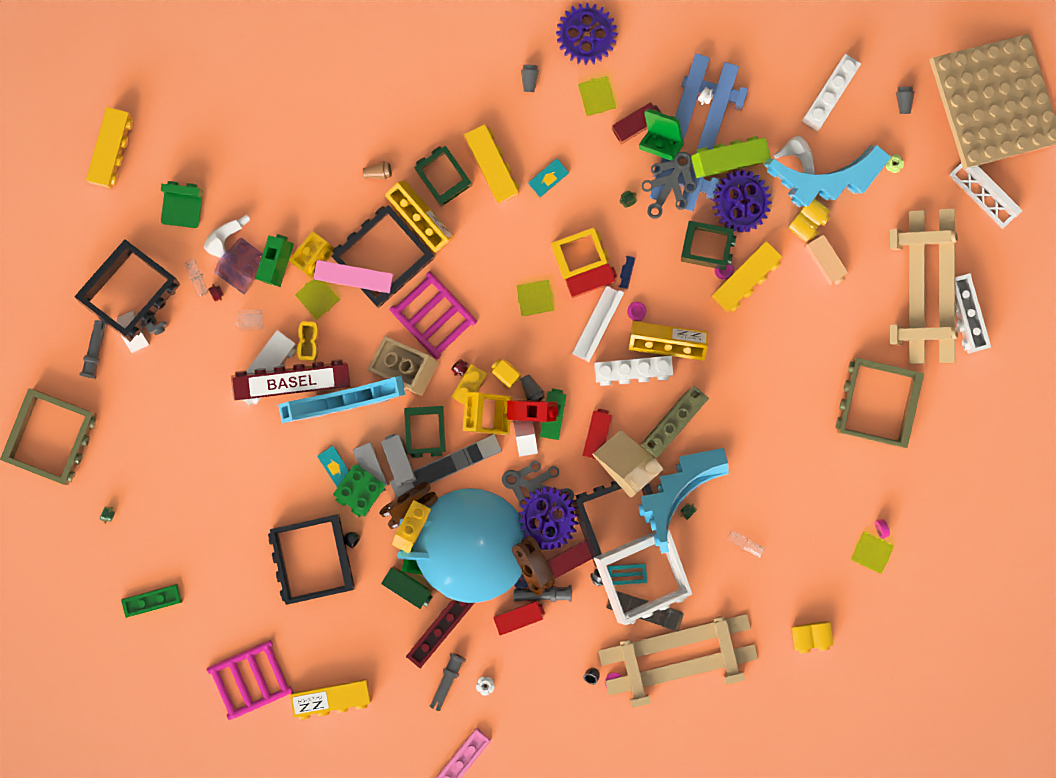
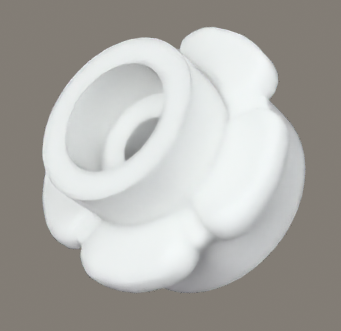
[697,87,714,105]
[476,676,495,695]

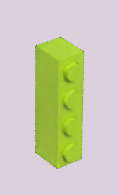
[691,136,771,178]

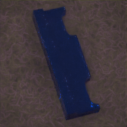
[618,256,636,289]

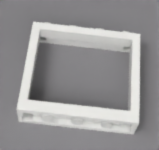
[594,529,692,626]

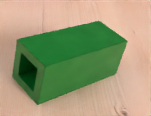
[255,234,294,287]
[540,388,567,440]

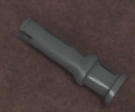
[79,320,106,379]
[514,585,572,603]
[429,652,466,711]

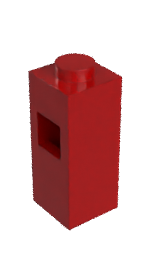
[565,263,617,299]
[507,400,558,422]
[582,408,612,459]
[493,601,545,636]

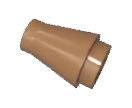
[363,161,392,180]

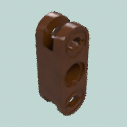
[379,481,438,529]
[512,536,555,596]

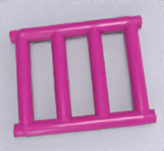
[389,271,478,360]
[206,640,293,720]

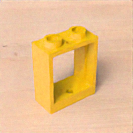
[551,228,609,281]
[463,392,512,435]
[392,500,431,553]

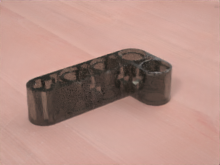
[605,590,684,632]

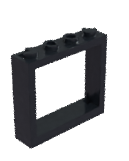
[331,205,435,309]
[74,239,181,342]
[572,481,655,566]
[268,514,355,605]

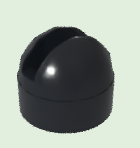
[344,532,361,549]
[583,668,600,685]

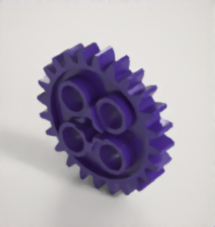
[556,3,618,66]
[711,170,772,232]
[518,487,579,550]

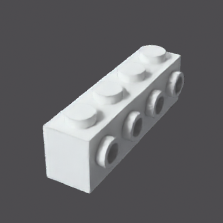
[955,273,991,354]
[594,356,673,386]

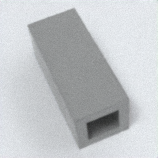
[381,434,417,487]
[352,442,388,492]

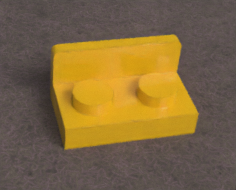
[289,231,335,278]

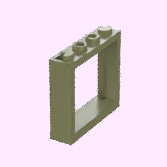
[835,358,924,449]
[640,385,709,458]
[0,388,97,485]

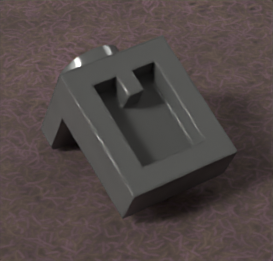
[138,312,168,336]

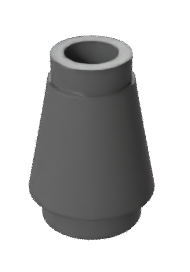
[521,65,540,92]
[896,87,915,114]
[520,374,545,401]

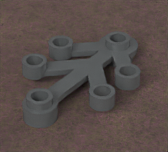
[642,152,696,219]
[502,461,574,509]

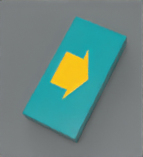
[528,159,569,198]
[317,446,350,488]

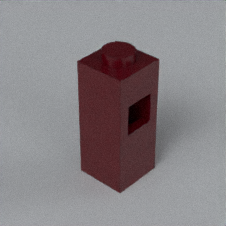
[611,102,661,145]
[546,540,592,579]

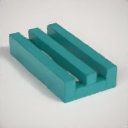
[607,563,647,585]

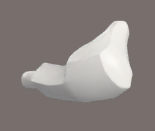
[773,135,815,175]
[203,214,250,265]

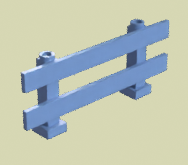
[649,53,748,211]

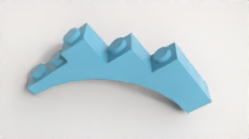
[764,145,891,207]
[278,376,406,423]
[638,448,729,553]

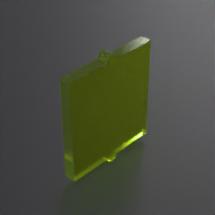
[578,76,617,117]
[295,279,341,320]
[516,280,555,317]
[850,531,894,574]

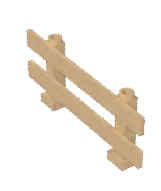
[890,209,958,364]
[598,614,758,708]

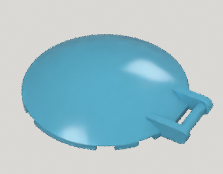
[397,488,526,603]

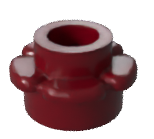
[208,284,224,302]
[451,359,468,376]

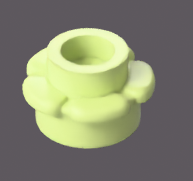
[885,154,904,173]

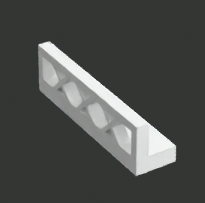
[949,162,1023,229]
[572,286,624,362]

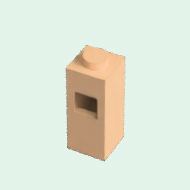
[805,234,848,285]

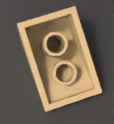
[367,336,439,396]
[592,430,663,498]

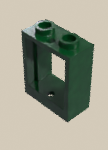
[414,145,472,207]
[681,221,737,270]
[404,406,446,458]
[381,566,433,609]

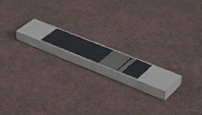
[390,434,502,498]

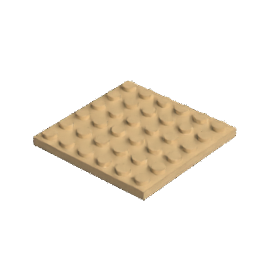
[929,34,1056,169]

